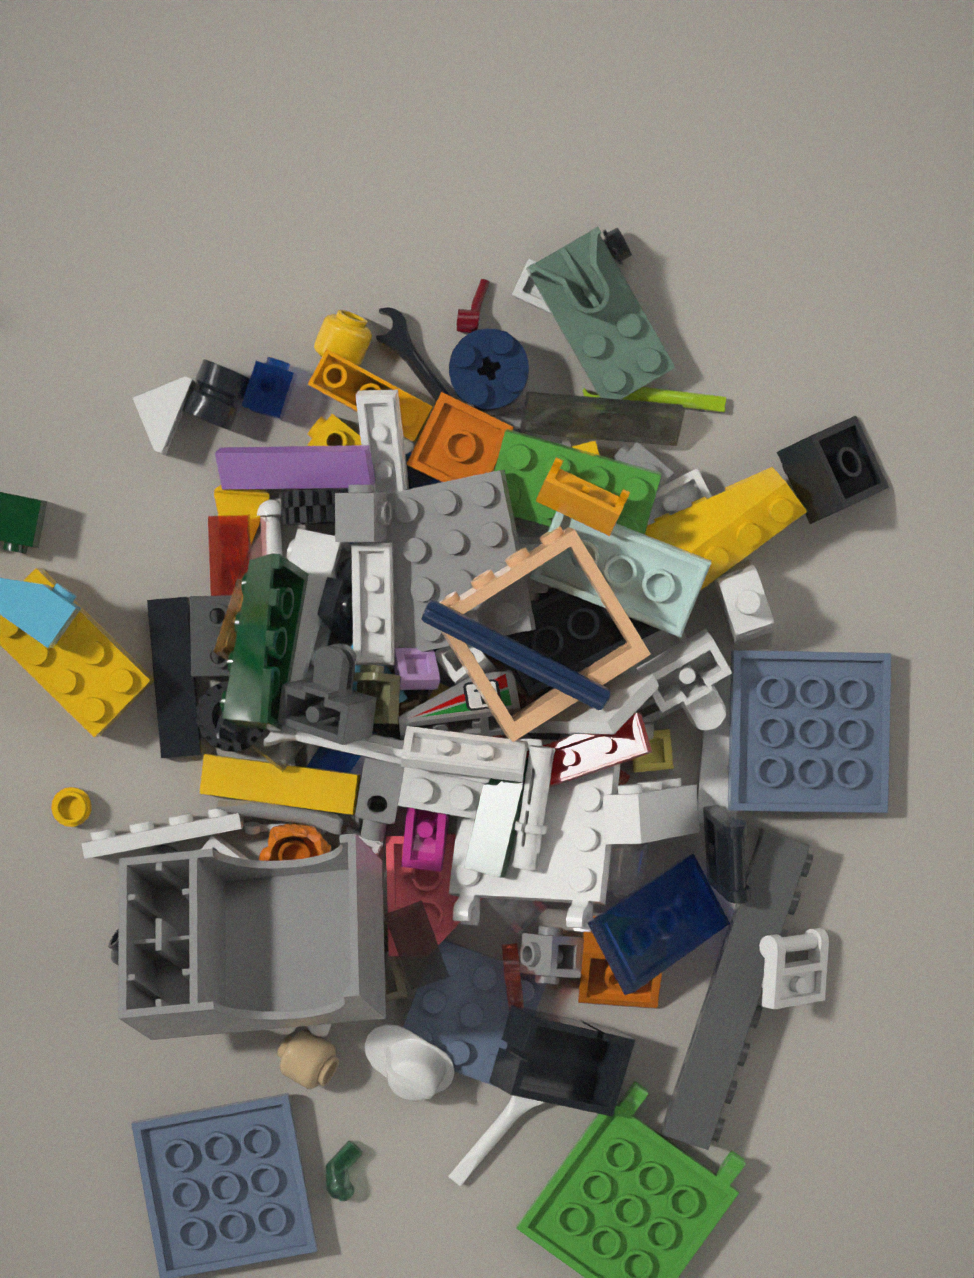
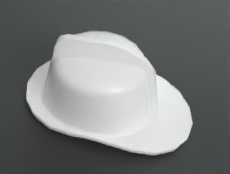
[365,1024,455,1101]

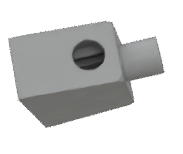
[355,757,405,841]

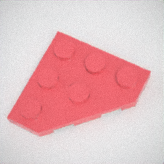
[386,834,483,957]

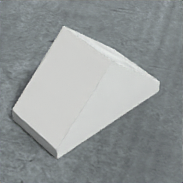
[133,376,196,455]

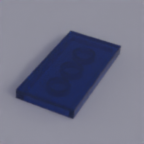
[587,853,730,995]

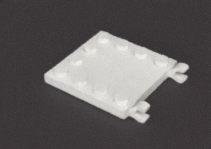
[449,738,620,932]

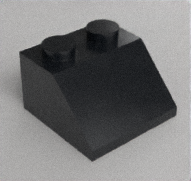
[776,416,889,524]

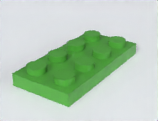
[494,429,662,535]

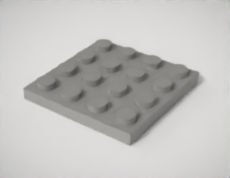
[356,470,536,652]

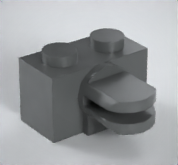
[277,643,377,745]

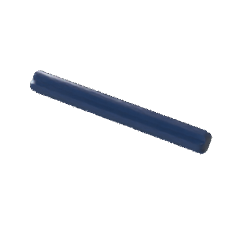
[421,600,611,710]

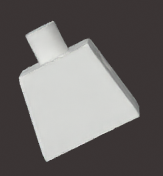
[714,561,774,645]

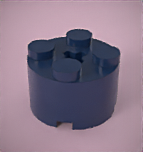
[449,328,529,411]

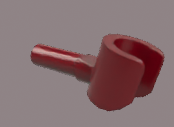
[456,279,490,333]

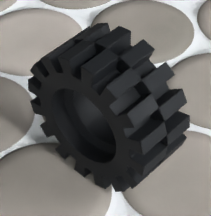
[280,488,348,525]

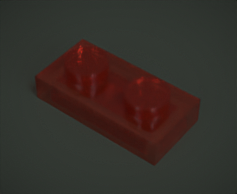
[208,514,251,596]

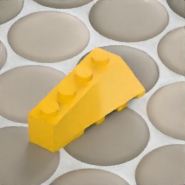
[645,467,807,591]

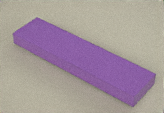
[215,445,376,489]

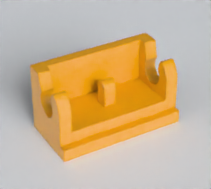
[536,457,630,536]

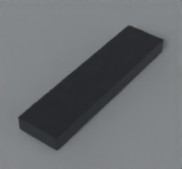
[147,596,202,758]

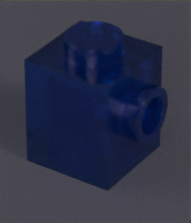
[241,357,297,421]

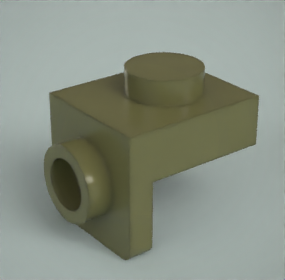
[353,665,400,724]

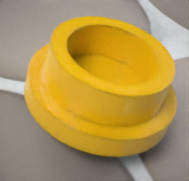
[51,787,92,827]

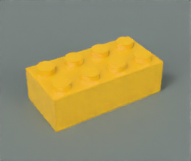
[0,568,154,738]

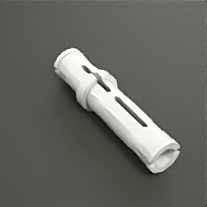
[512,745,555,870]

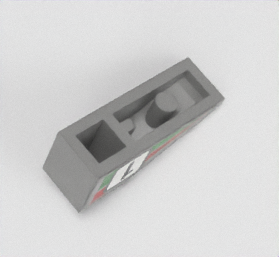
[398,670,520,740]

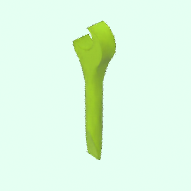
[582,387,726,413]

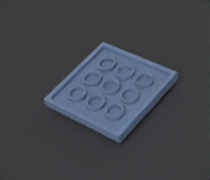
[728,650,891,813]
[131,1093,318,1278]

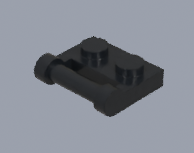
[703,805,751,904]

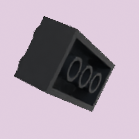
[504,590,661,697]

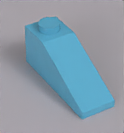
[0,578,81,648]

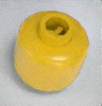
[314,309,372,366]

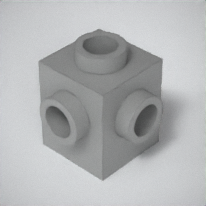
[519,926,583,984]

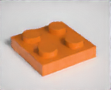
[406,392,514,482]

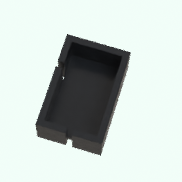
[489,1005,635,1117]

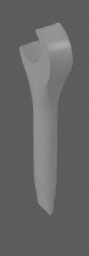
[217,800,361,835]

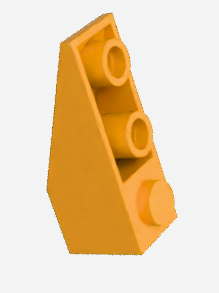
[307,349,433,443]

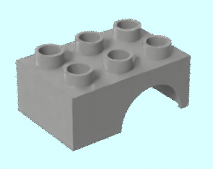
[118,833,386,1040]

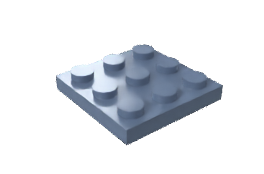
[403,939,546,1087]

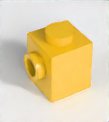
[307,414,361,446]

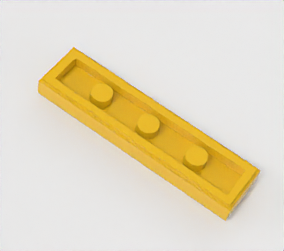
[199,754,361,815]

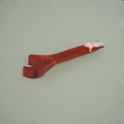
[501,943,524,1012]

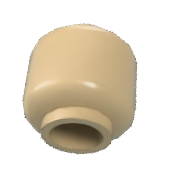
[277,1030,339,1089]

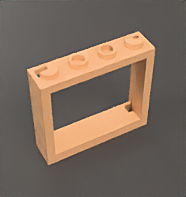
[439,526,651,742]

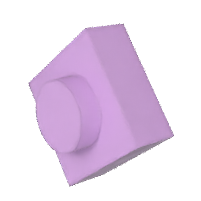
[393,648,441,690]

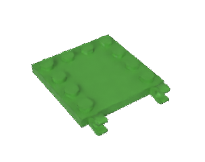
[516,1081,746,1278]

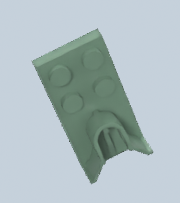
[526,226,676,408]

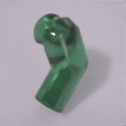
[325,1140,363,1202]

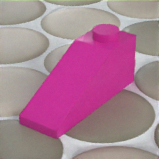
[401,807,451,872]

